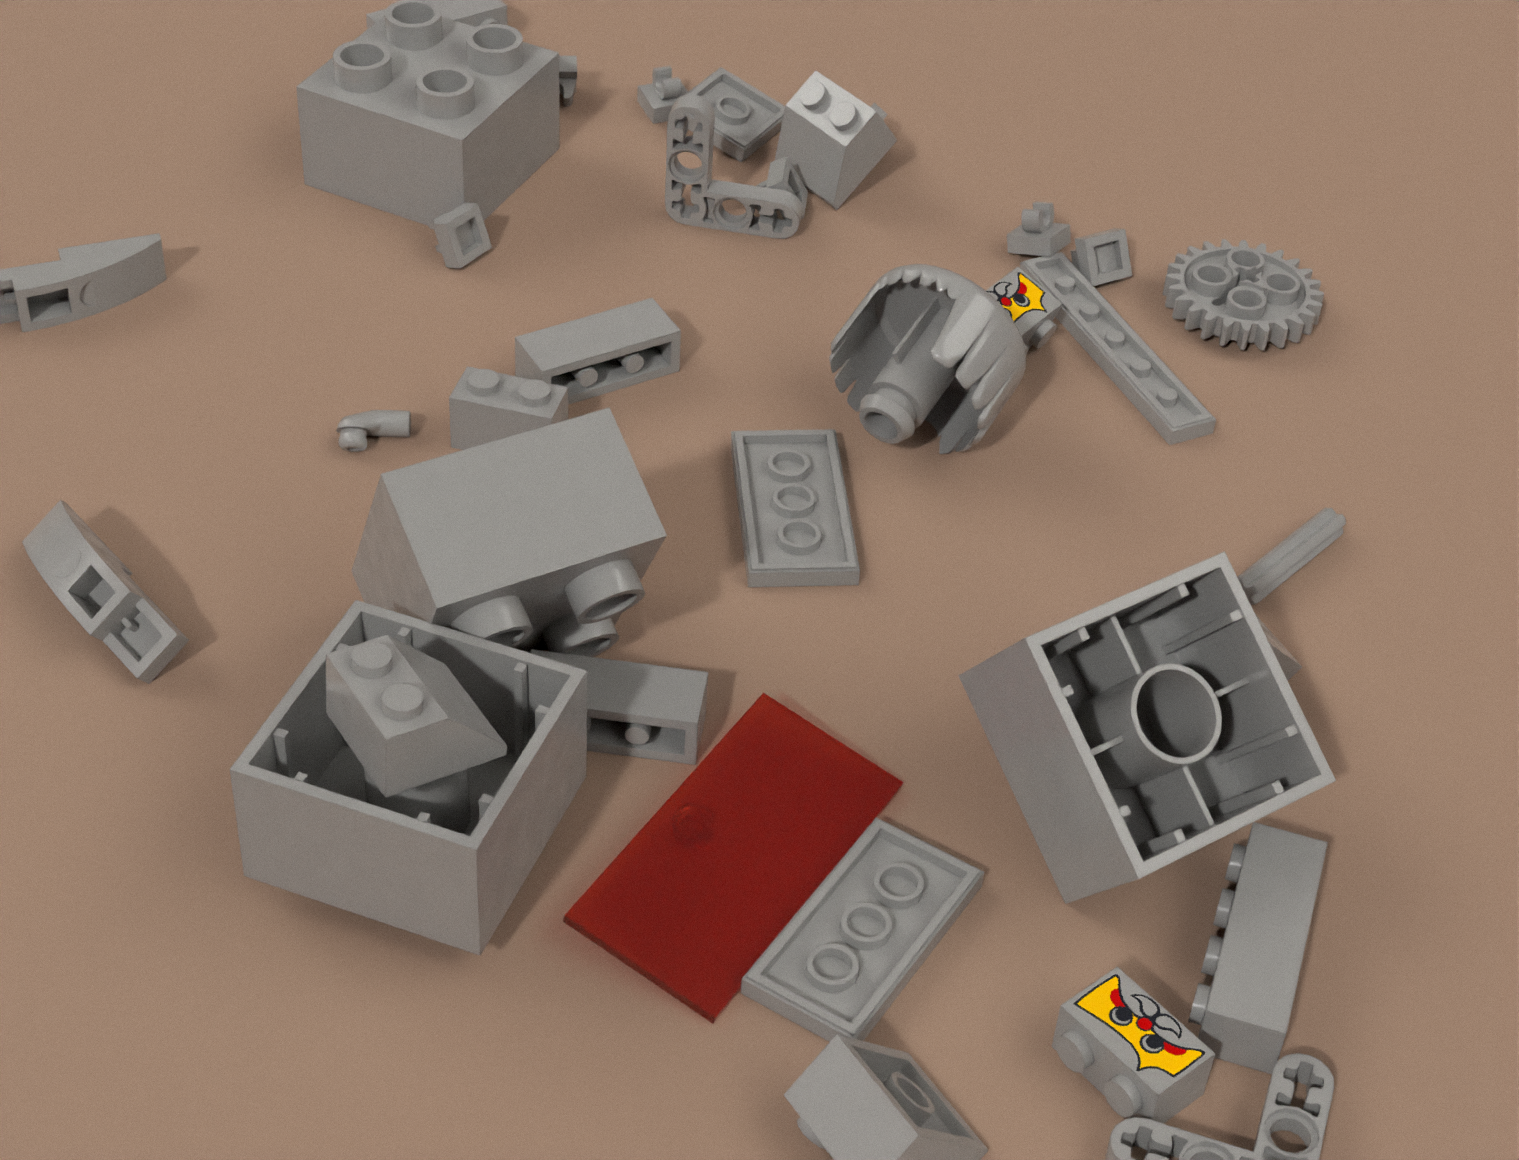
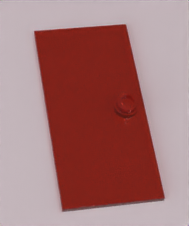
[563,693,904,1024]

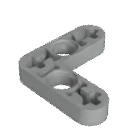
[665,94,803,239]
[1105,1053,1334,1160]

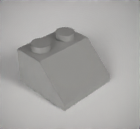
[775,70,897,210]
[326,635,507,798]
[784,1034,989,1160]

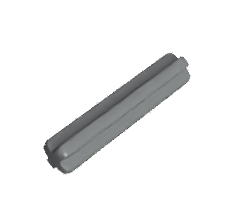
[1237,508,1346,605]

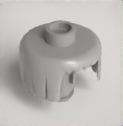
[829,264,1026,454]

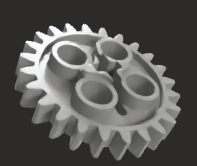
[1163,239,1324,351]

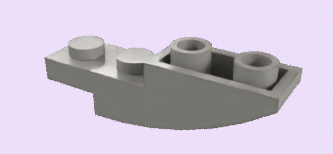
[0,233,167,333]
[22,500,189,684]

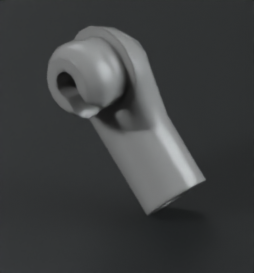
[336,410,411,452]

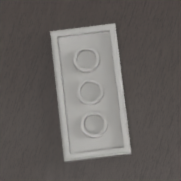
[730,429,860,587]
[741,818,984,1042]

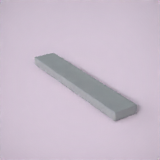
[1020,252,1216,445]

